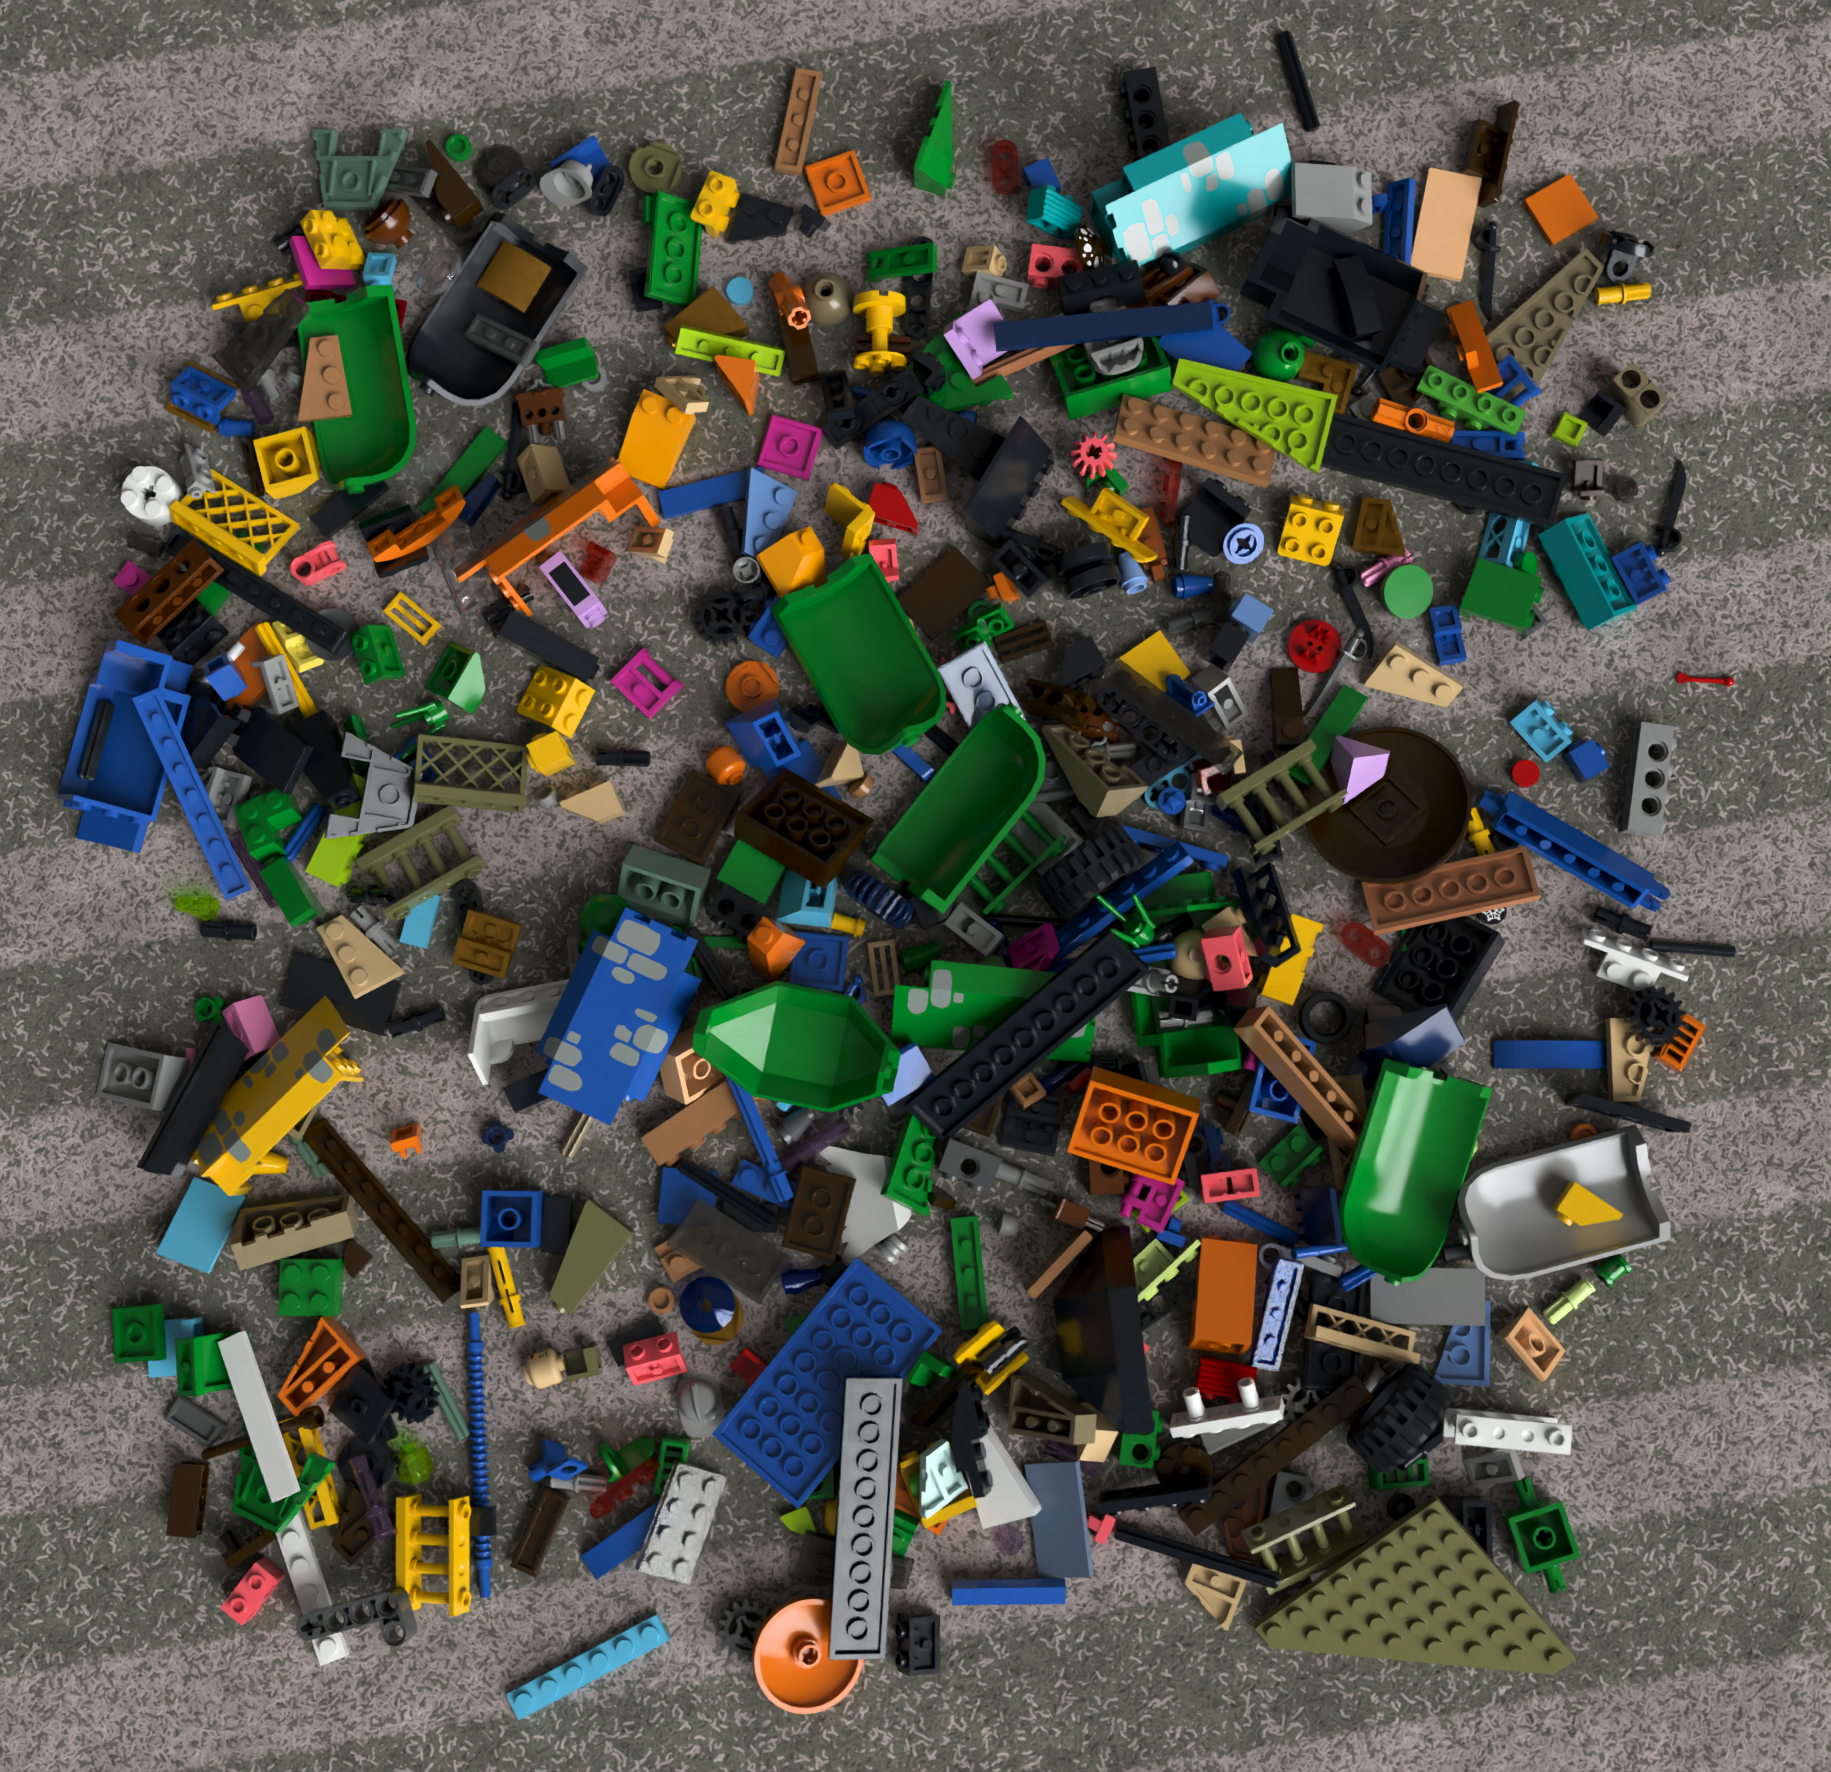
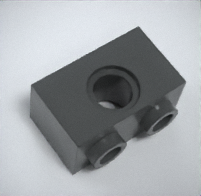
[938,1138,1002,1193]

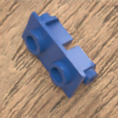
[1161,674,1215,718]

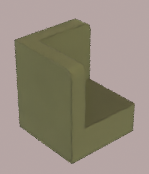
[565,1344,603,1382]

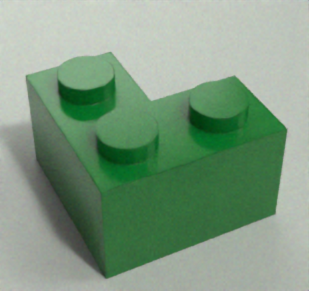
[234,788,303,865]

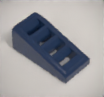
[457,474,502,527]

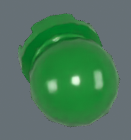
[578,892,631,954]

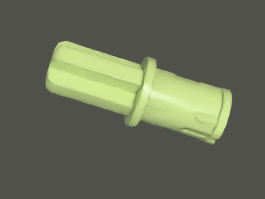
[1543,1277,1595,1324]

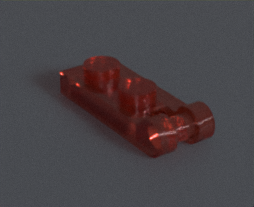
[1159,458,1183,528]
[589,1457,661,1519]

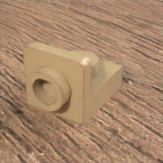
[961,245,1007,277]

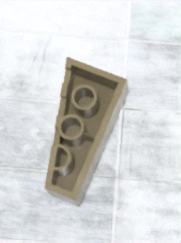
[231,1194,358,1271]

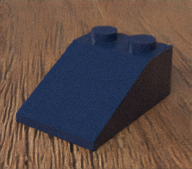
[1365,1003,1465,1073]
[1294,1185,1343,1246]

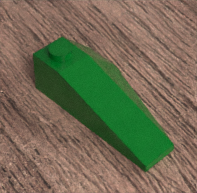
[914,80,956,197]

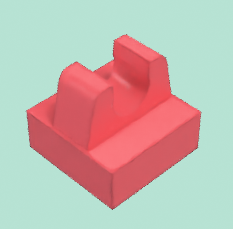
[1086,1512,1116,1545]

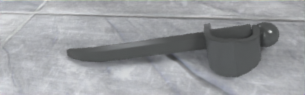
[1303,628,1367,717]

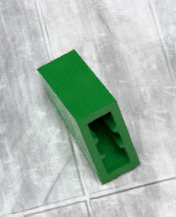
[259,855,325,928]

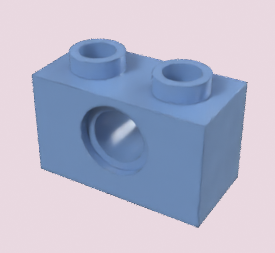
[1225,593,1274,644]

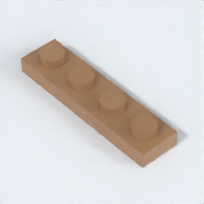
[775,67,823,176]

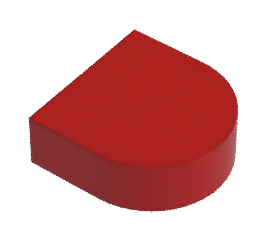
[1064,1067,1091,1095]

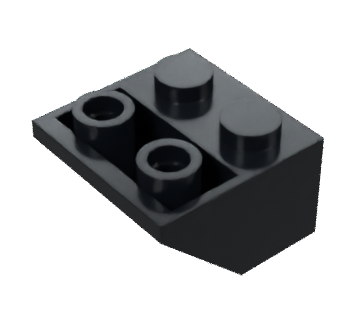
[1427,1496,1493,1560]

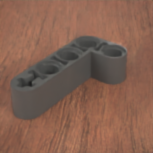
[296,1587,417,1647]

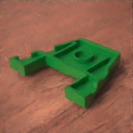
[904,312,1014,412]
[232,1422,336,1533]

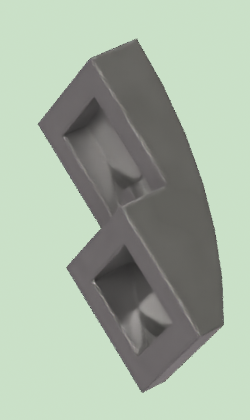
[1179,773,1218,834]

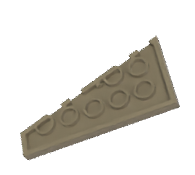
[1486,248,1604,410]

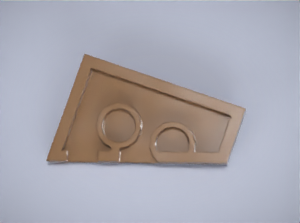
[298,335,352,423]

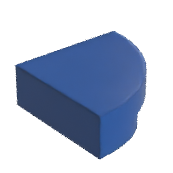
[1372,193,1387,214]

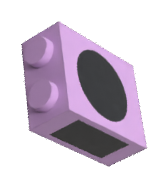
[539,550,608,629]

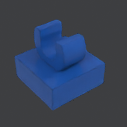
[1154,1217,1186,1248]

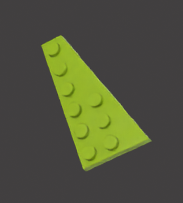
[1172,358,1338,475]

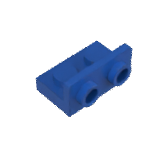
[171,366,236,425]
[1611,541,1671,605]
[748,594,788,660]

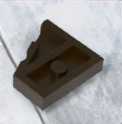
[1376,352,1436,408]
[331,1485,394,1565]

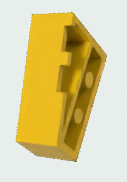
[1256,914,1324,1006]

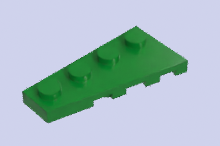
[880,1092,937,1216]

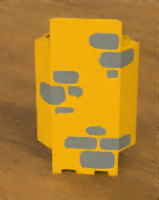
[191,996,364,1196]

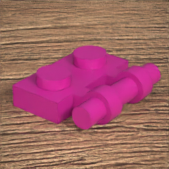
[1119,1173,1185,1234]

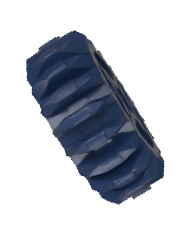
[844,870,915,929]

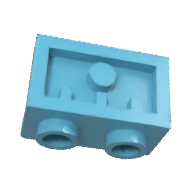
[1510,698,1574,763]

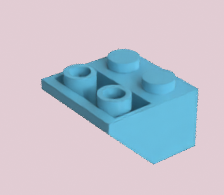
[776,869,839,928]

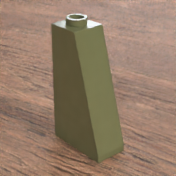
[549,1199,635,1314]

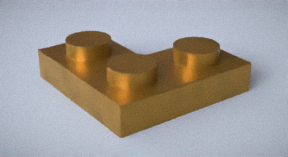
[1297,351,1358,415]

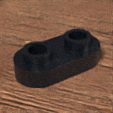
[585,165,625,216]

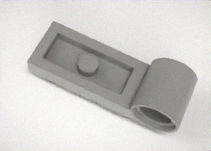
[1257,1242,1343,1278]

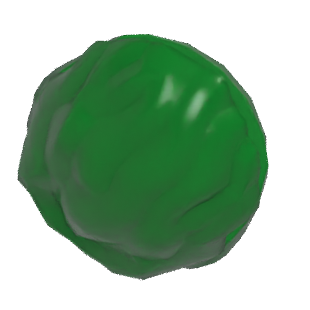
[598,1437,655,1483]

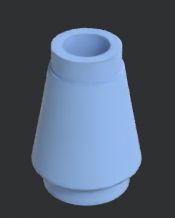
[1117,552,1147,594]

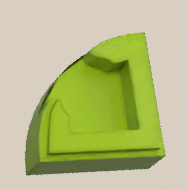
[780,1504,817,1535]

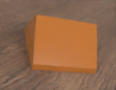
[714,355,760,416]

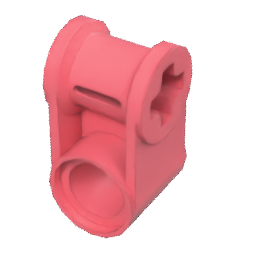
[290,541,347,586]

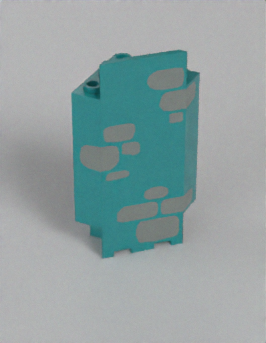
[1089,113,1292,268]

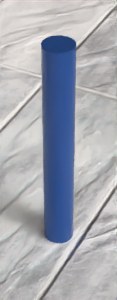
[1290,1240,1349,1259]

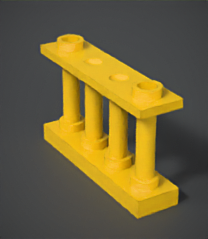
[396,1493,471,1617]

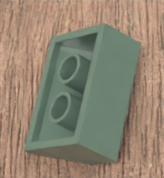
[617,844,711,928]

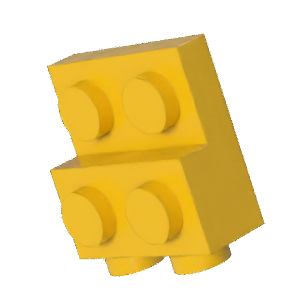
[300,210,366,270]

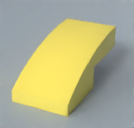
[272,621,324,673]

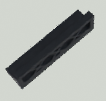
[1232,862,1302,968]

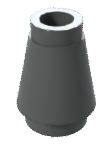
[774,1107,816,1146]

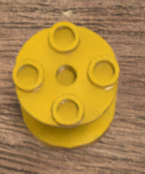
[853,290,907,375]

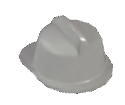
[539,160,593,207]
[677,1373,725,1437]

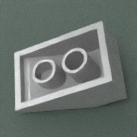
[1291,163,1373,234]
[96,1042,190,1112]

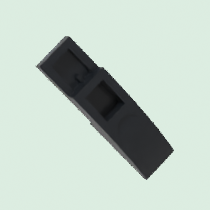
[952,1377,993,1499]

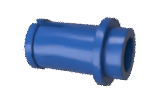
[219,417,255,439]

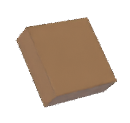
[1008,1071,1046,1109]

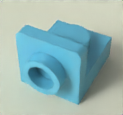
[363,252,396,292]

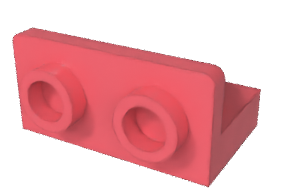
[623,1331,688,1386]

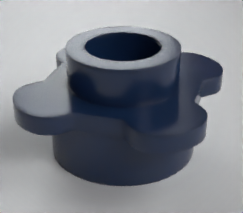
[481,1120,514,1153]

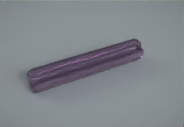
[231,836,279,908]

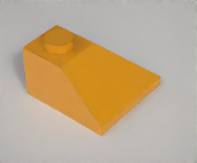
[756,526,826,599]

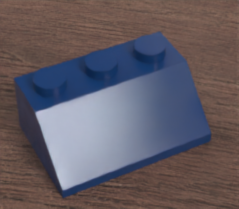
[1246,1037,1317,1124]

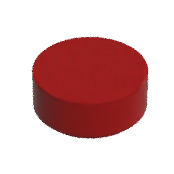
[1510,760,1540,788]

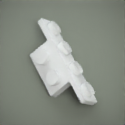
[1580,928,1689,991]

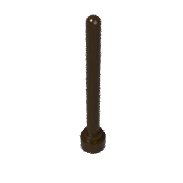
[201,1405,325,1460]

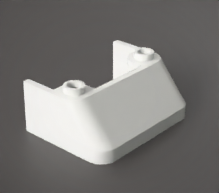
[468,979,570,1085]

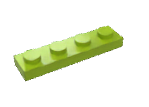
[674,324,786,377]

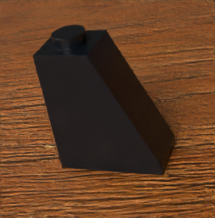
[180,681,241,770]
[503,1068,553,1114]

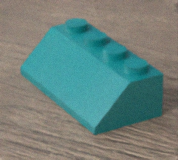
[1538,513,1638,631]

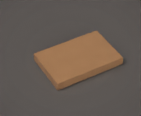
[1023,1228,1092,1299]

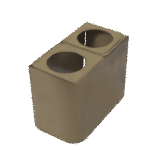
[1603,362,1668,427]

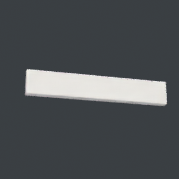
[218,1331,301,1502]

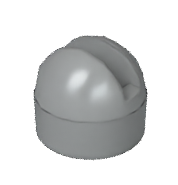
[535,785,559,809]
[997,1213,1019,1236]

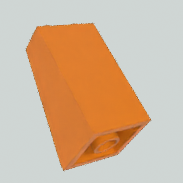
[1188,1235,1258,1355]

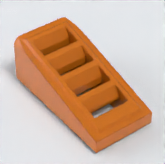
[1652,1013,1706,1072]

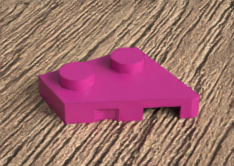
[1007,923,1060,971]

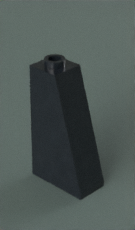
[495,610,600,683]
[288,709,361,811]

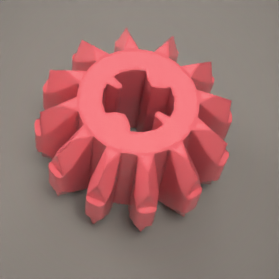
[1070,431,1117,479]

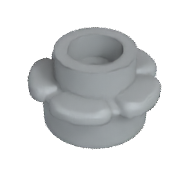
[282,365,304,389]

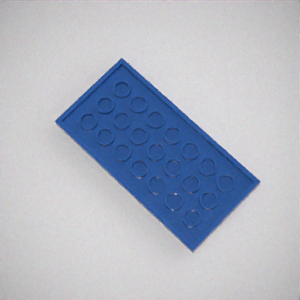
[712,1257,943,1509]

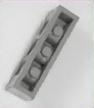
[1620,722,1677,837]

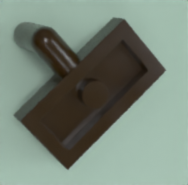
[216,1529,277,1575]

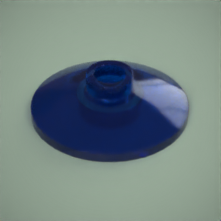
[679,1276,735,1333]

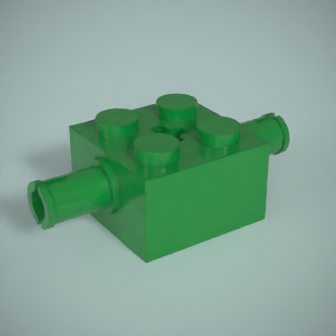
[1500,1476,1581,1593]

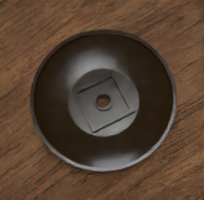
[1304,727,1472,885]

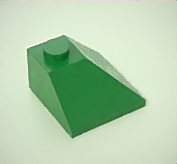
[423,641,486,714]

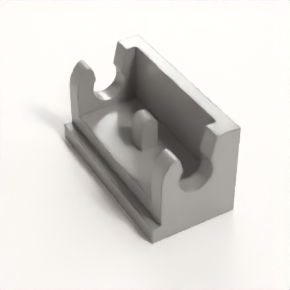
[250,654,300,714]

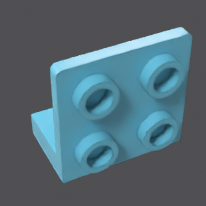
[148,1317,204,1378]

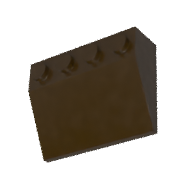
[734,768,874,889]

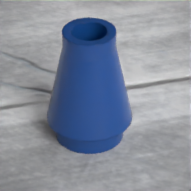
[1171,573,1213,600]

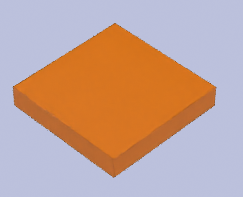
[804,149,871,217]
[1523,174,1599,247]

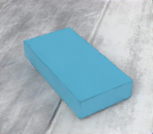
[399,889,441,949]

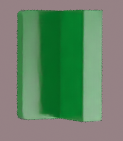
[535,337,599,389]
[906,1351,959,1389]

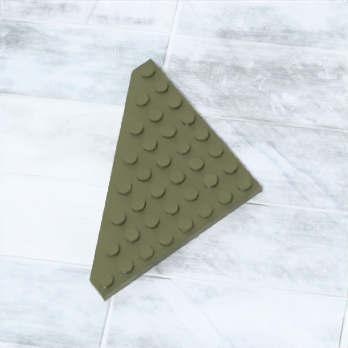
[1254,1495,1576,1675]

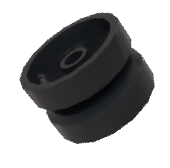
[1053,541,1122,600]

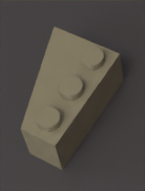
[1007,1375,1097,1445]

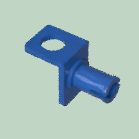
[528,1439,588,1482]

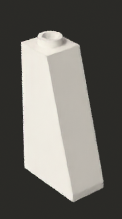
[965,1425,1042,1529]

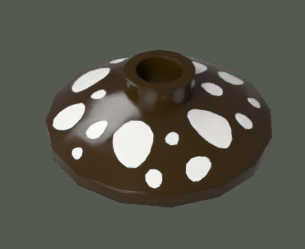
[1075,225,1106,270]

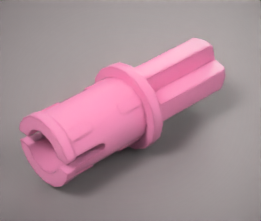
[1359,548,1412,587]

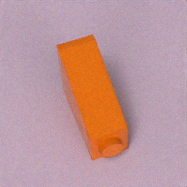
[747,916,806,983]

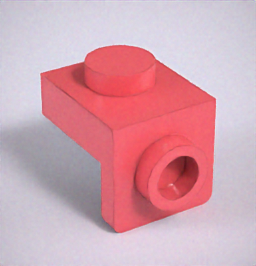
[869,538,899,583]

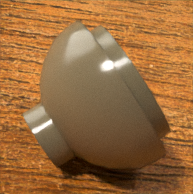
[802,272,854,326]

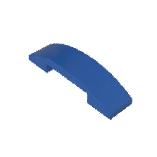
[1493,1040,1605,1069]
[580,1495,688,1580]

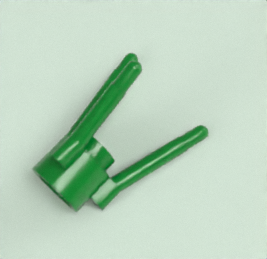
[390,700,450,760]
[1095,893,1156,948]

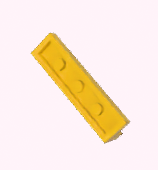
[279,1415,343,1530]

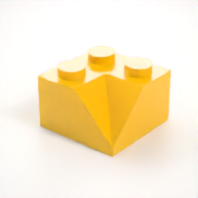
[253,426,320,500]

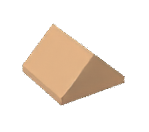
[1496,1307,1565,1383]

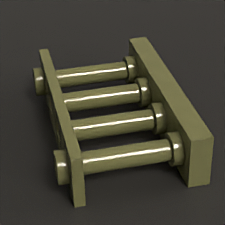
[1215,739,1348,856]
[356,805,488,920]
[1240,1483,1369,1595]

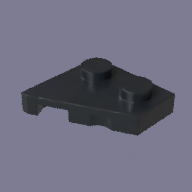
[727,193,793,245]

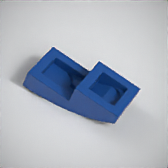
[1428,604,1467,666]

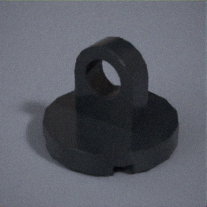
[1600,230,1655,282]

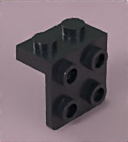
[1174,477,1252,557]
[358,504,429,578]
[156,597,230,666]

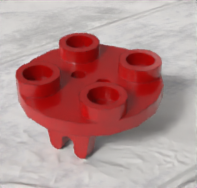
[1287,619,1342,674]

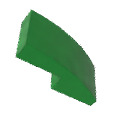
[954,602,1015,651]

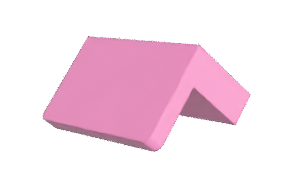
[222,995,281,1062]

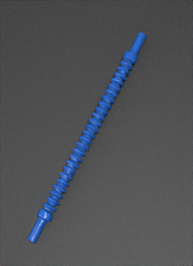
[466,1312,493,1598]

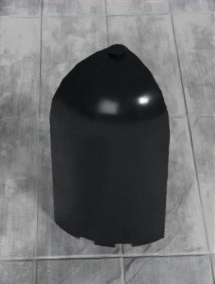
[405,212,588,406]

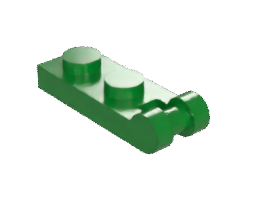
[866,242,937,282]

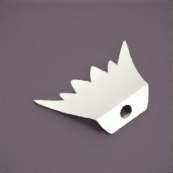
[806,1140,911,1264]

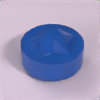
[1157,787,1186,815]

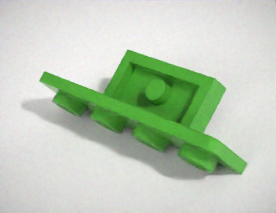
[1416,365,1526,437]

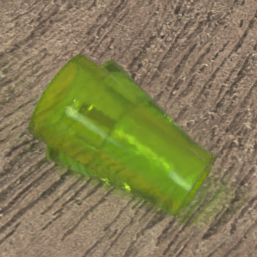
[175,894,219,921]

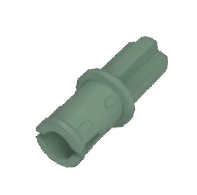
[431,1226,481,1249]

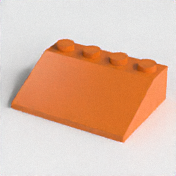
[1067,1066,1201,1185]

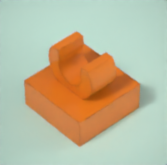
[985,572,1020,603]
[390,1122,422,1158]

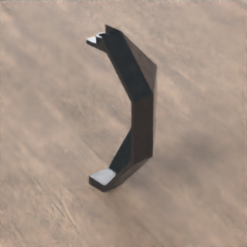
[1053,1226,1155,1435]

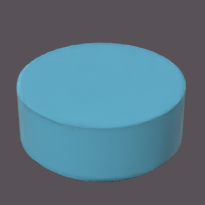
[727,277,754,306]

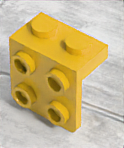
[824,482,875,560]
[1278,493,1344,566]
[517,665,595,738]
[953,1320,1030,1395]

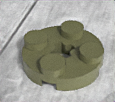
[629,142,683,197]

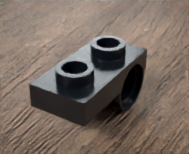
[1179,1132,1207,1189]

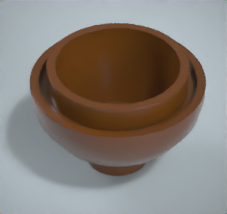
[363,198,413,249]

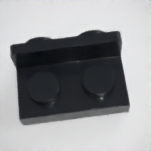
[895,1613,940,1677]

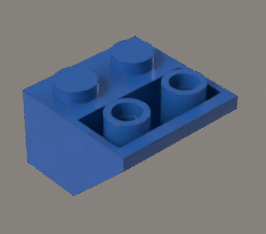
[726,697,801,767]

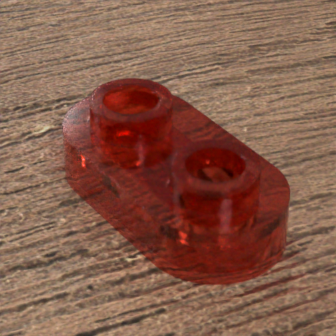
[991,140,1019,195]
[1340,922,1391,967]

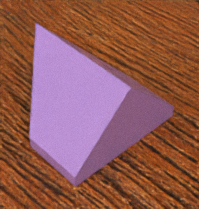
[1331,735,1390,804]

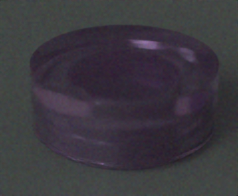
[995,1525,1024,1555]

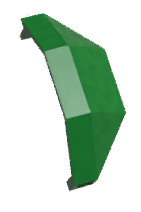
[693,981,901,1112]

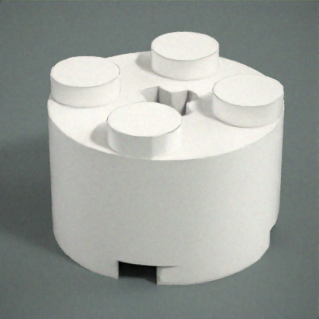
[121,466,184,527]

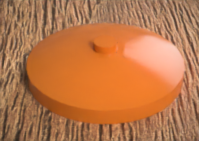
[752,1596,864,1714]

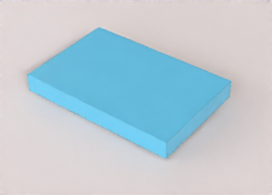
[156,1177,247,1274]

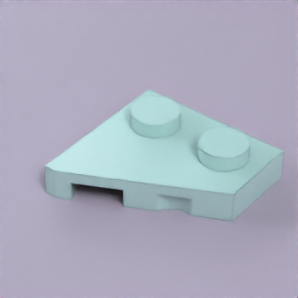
[919,1438,968,1519]

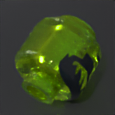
[393,1441,434,1486]

